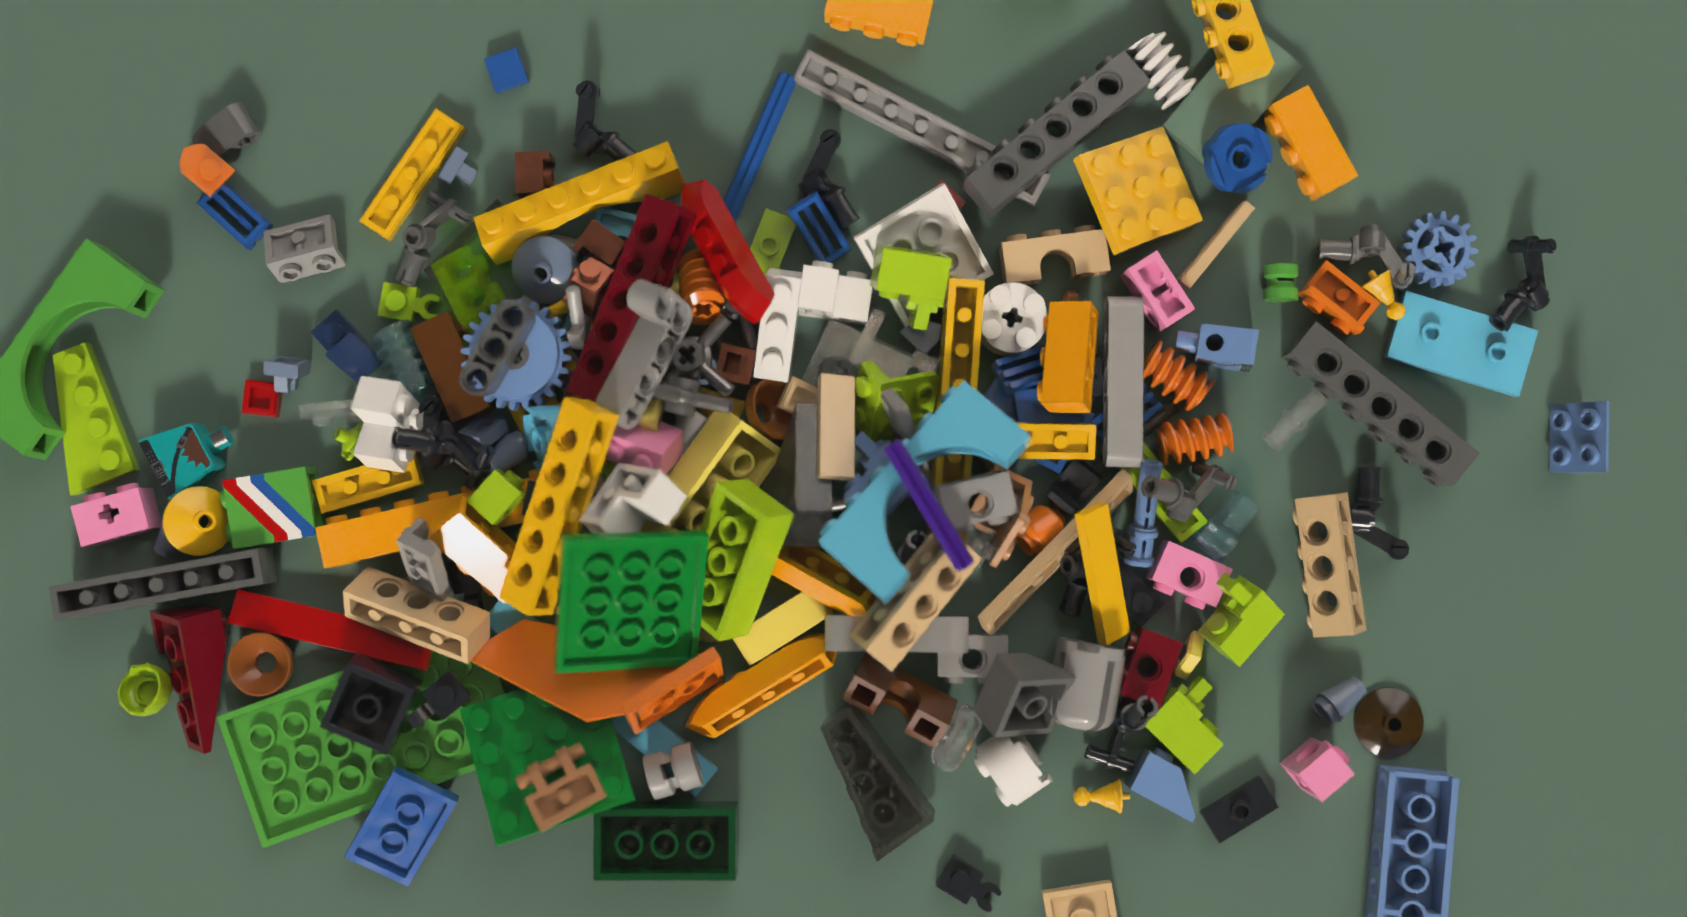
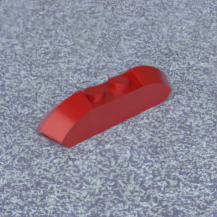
[681,180,775,324]

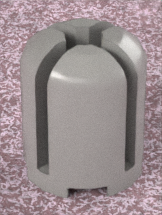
[1046,637,1125,731]

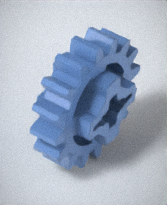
[1398,211,1478,288]

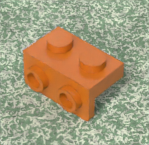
[1299,260,1380,336]

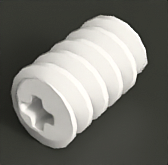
[1125,31,1197,110]

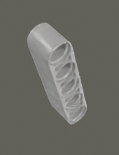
[1103,296,1144,467]

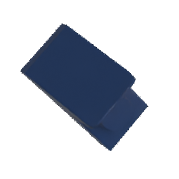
[310,309,385,384]

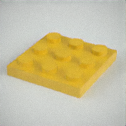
[1073,126,1203,255]

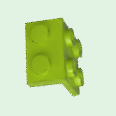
[855,360,940,442]

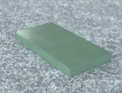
[1161,33,1303,164]

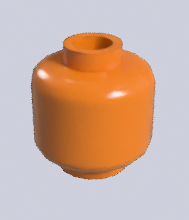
[1015,505,1066,556]

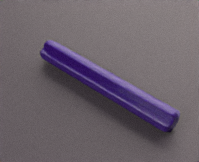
[884,439,974,571]

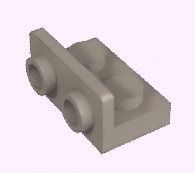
[263,214,345,283]
[396,518,451,601]

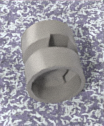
[643,741,704,800]

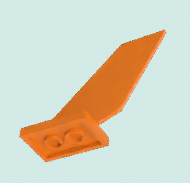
[471,619,725,735]

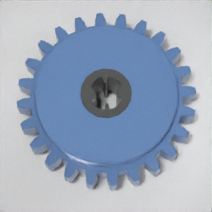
[460,299,575,411]

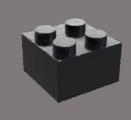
[320,653,424,755]

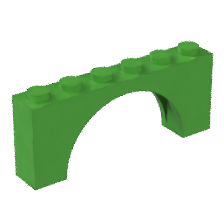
[0,238,165,461]

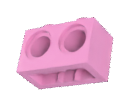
[1120,251,1195,333]

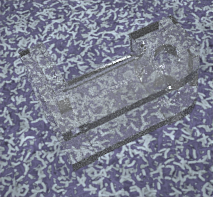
[849,307,939,378]

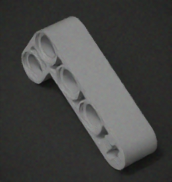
[595,279,693,430]
[824,615,969,653]

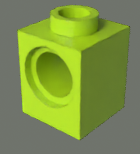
[466,469,526,525]

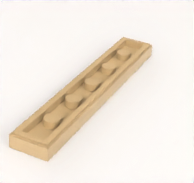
[978,469,1133,635]

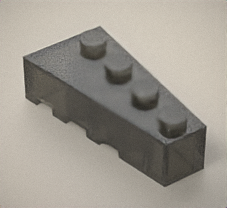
[820,702,935,861]

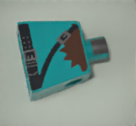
[138,423,234,500]

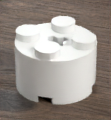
[981,282,1047,356]
[974,735,1052,807]

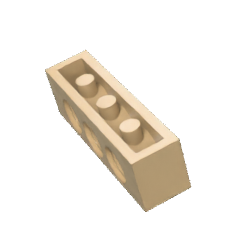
[1293,492,1367,638]
[848,531,982,671]
[343,566,490,664]

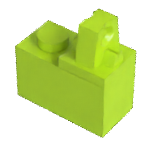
[870,244,952,330]
[1198,573,1285,667]
[1145,676,1224,774]

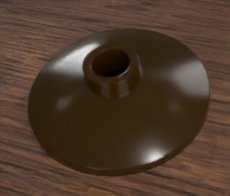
[1354,687,1424,757]

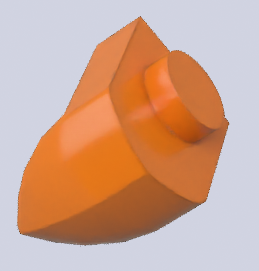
[179,144,235,198]

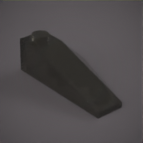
[766,403,832,546]

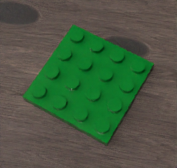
[554,530,709,674]
[459,688,636,847]

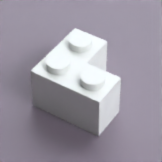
[797,261,873,325]
[351,376,424,473]
[579,463,687,534]

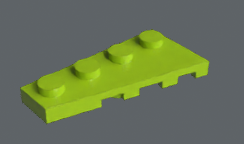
[52,342,140,496]

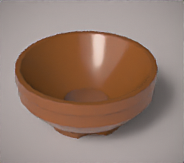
[745,379,799,441]
[227,632,294,697]

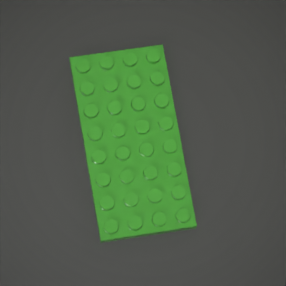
[217,639,508,848]

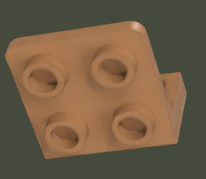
[969,463,1034,568]

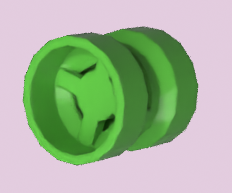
[1263,263,1299,302]

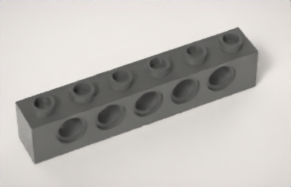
[963,50,1151,219]
[1281,321,1480,487]
[48,548,278,621]

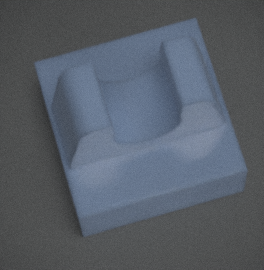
[438,146,478,185]
[263,355,311,394]
[458,414,509,453]

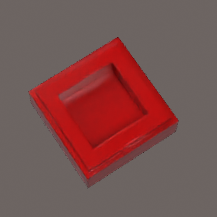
[241,379,283,418]

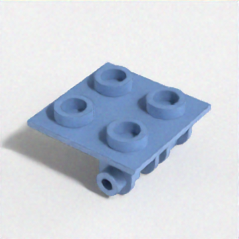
[1549,401,1609,473]

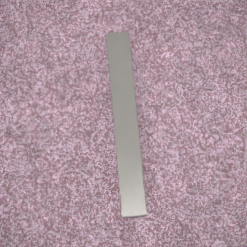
[793,49,1050,207]

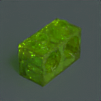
[430,245,506,332]

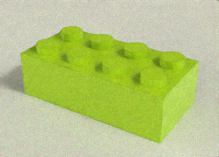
[700,479,794,641]

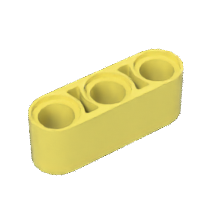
[733,591,834,666]

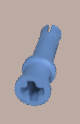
[1123,459,1163,567]

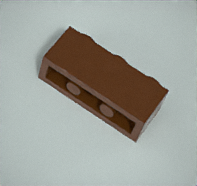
[410,311,497,425]

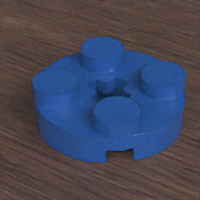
[1202,123,1272,193]

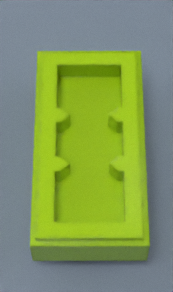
[750,208,796,277]

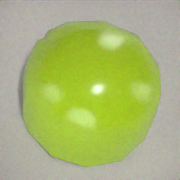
[117,662,173,716]

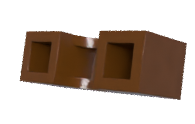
[841,651,958,749]

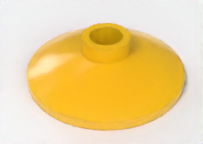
[162,486,229,556]

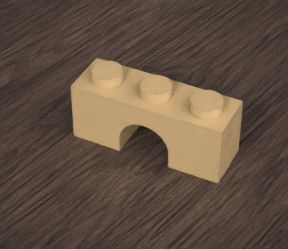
[998,225,1111,285]

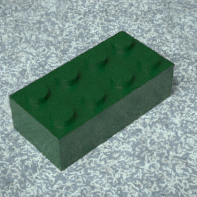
[593,801,738,881]

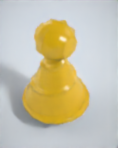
[1361,270,1406,320]
[1073,779,1130,814]

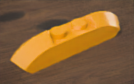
[772,532,878,617]
[685,633,837,738]

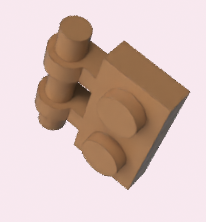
[515,742,607,832]

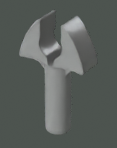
[566,285,591,350]

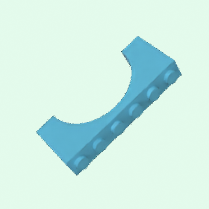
[819,381,1031,604]

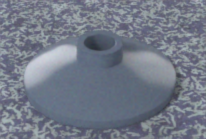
[512,235,580,304]

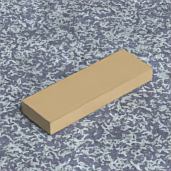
[1177,201,1255,292]
[817,373,855,481]

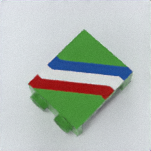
[220,466,325,549]

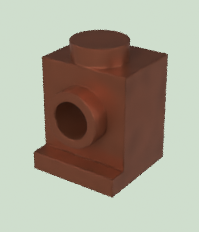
[515,151,556,199]
[573,219,625,269]
[563,257,614,318]
[716,343,757,386]

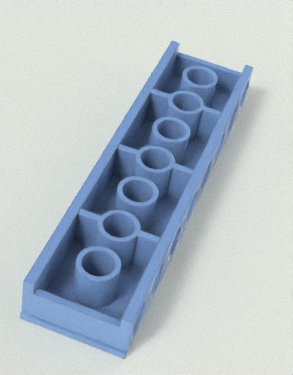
[1365,765,1460,917]

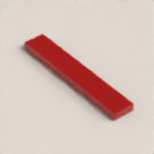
[227,589,433,671]

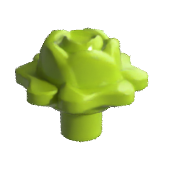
[333,422,363,461]

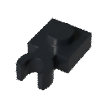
[936,854,1002,912]

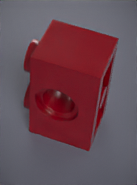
[1119,626,1183,709]

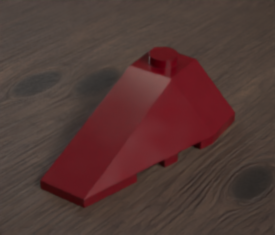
[149,604,227,754]

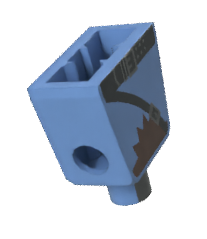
[1175,324,1259,373]

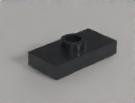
[1199,776,1279,844]

